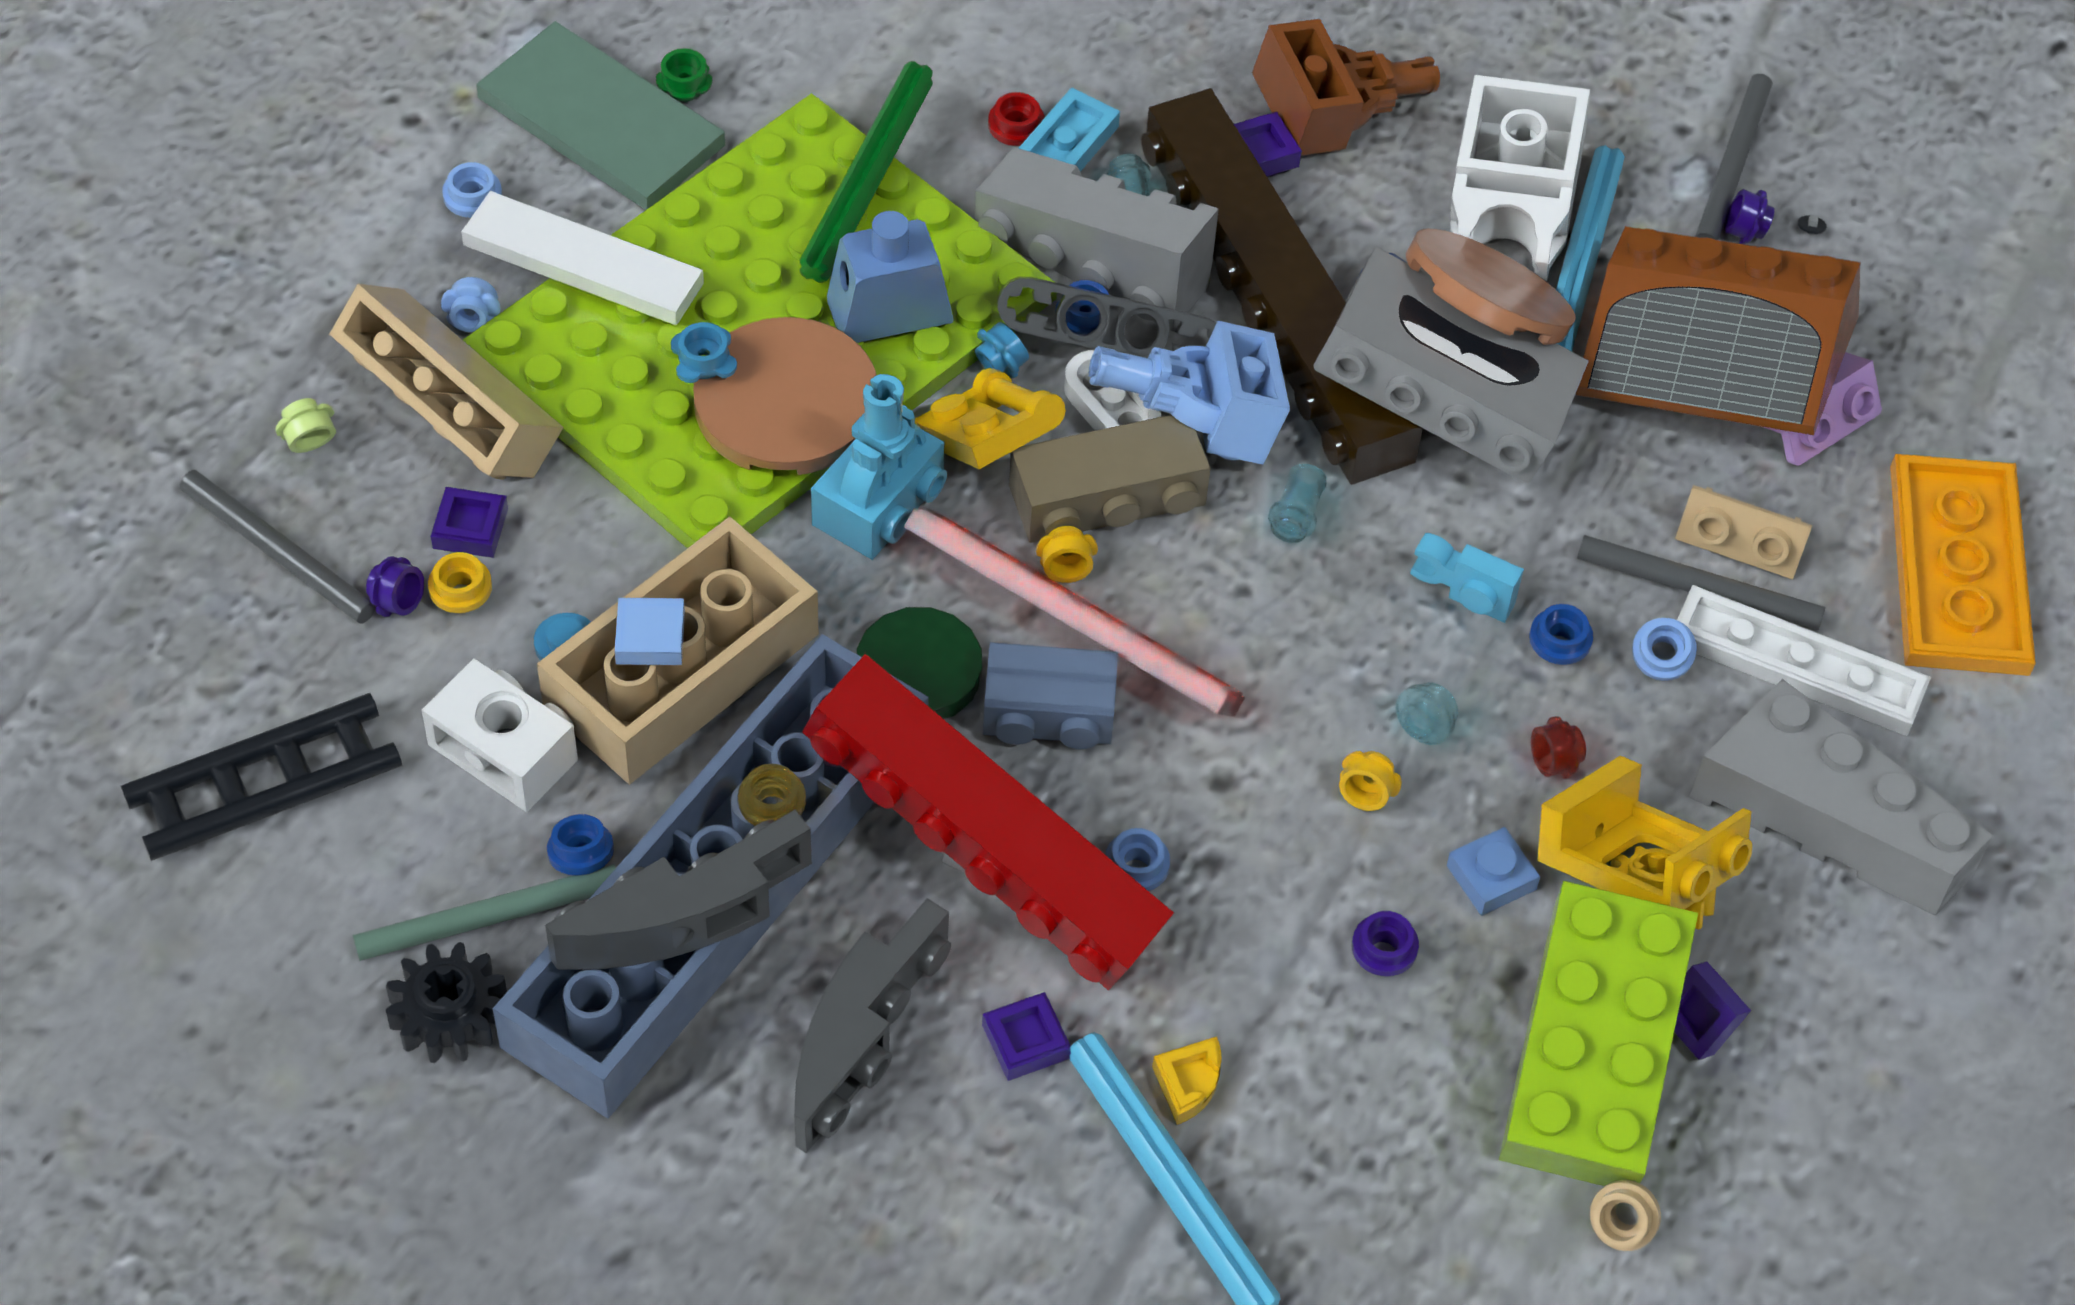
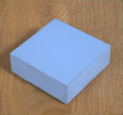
[615,598,685,665]

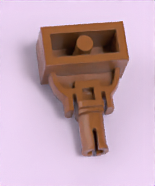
[1252,19,1440,156]

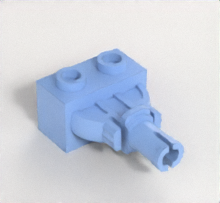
[1088,321,1290,465]

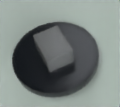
[1797,214,1827,234]

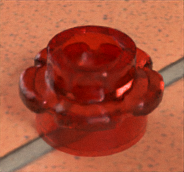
[1530,716,1586,779]

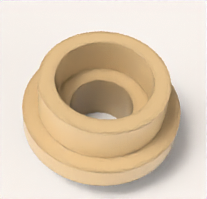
[1590,1180,1661,1251]

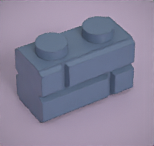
[983,642,1118,749]

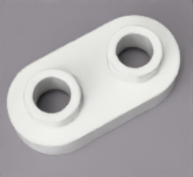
[1064,350,1161,431]

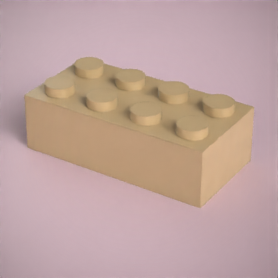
[537,516,819,785]

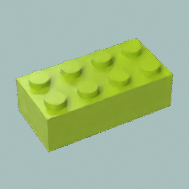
[1499,881,1698,1186]

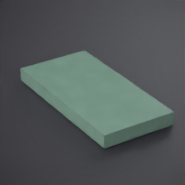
[476,21,725,210]

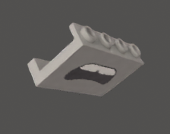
[1314,246,1588,483]

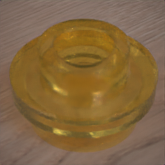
[738,764,806,826]

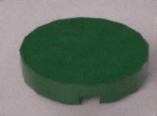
[857,607,982,719]

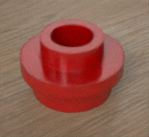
[988,92,1045,146]

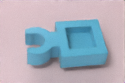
[1410,533,1524,623]

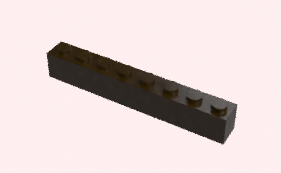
[1141,88,1423,485]

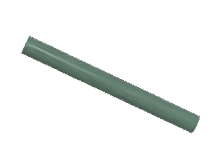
[353,864,616,961]

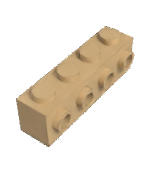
[329,284,564,480]

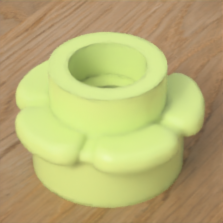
[275,398,336,453]

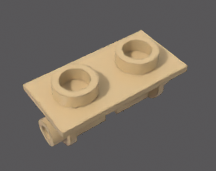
[1675,485,1812,579]

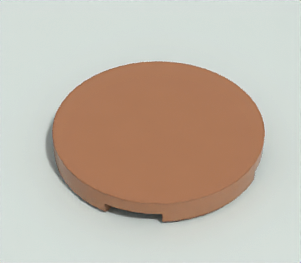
[1406,228,1576,345]
[693,317,877,475]

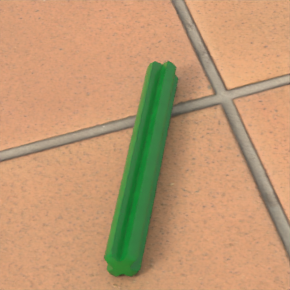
[800,61,933,283]

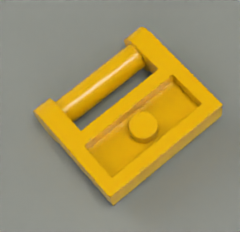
[915,368,1066,469]

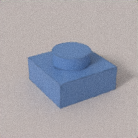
[1446,827,1540,916]

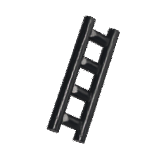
[121,693,402,861]

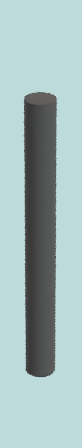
[1695,74,1773,240]
[180,470,376,624]
[1577,535,1826,631]

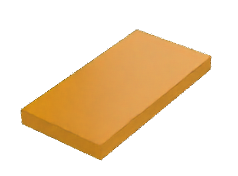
[1890,454,2036,676]

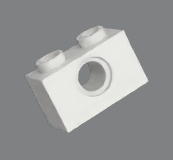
[422,659,578,812]

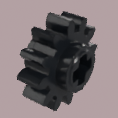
[385,942,507,1063]

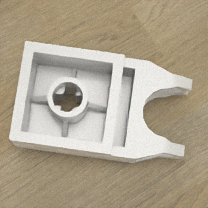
[1450,75,1590,281]

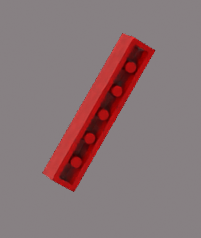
[802,654,1174,991]

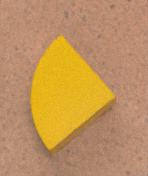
[1152,1036,1222,1125]

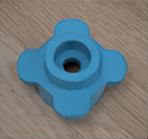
[671,322,737,383]

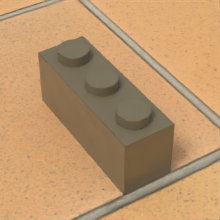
[1009,415,1211,543]

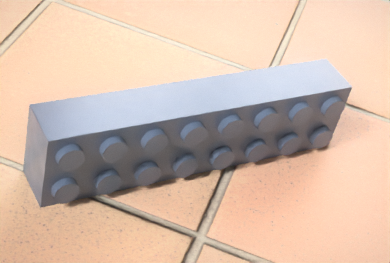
[493,634,928,1119]

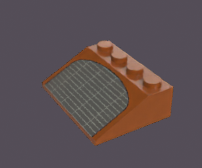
[1576,226,1861,435]

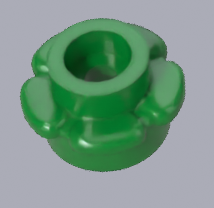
[656,48,713,101]

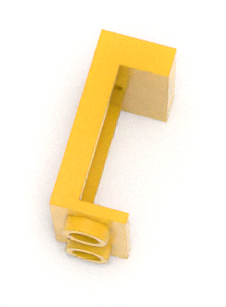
[1537,755,1753,910]

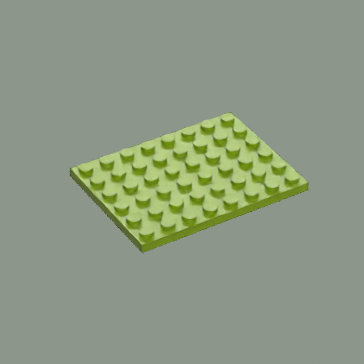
[463,93,1057,548]

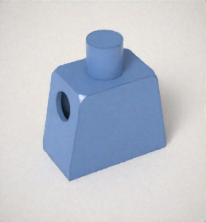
[827,211,953,343]

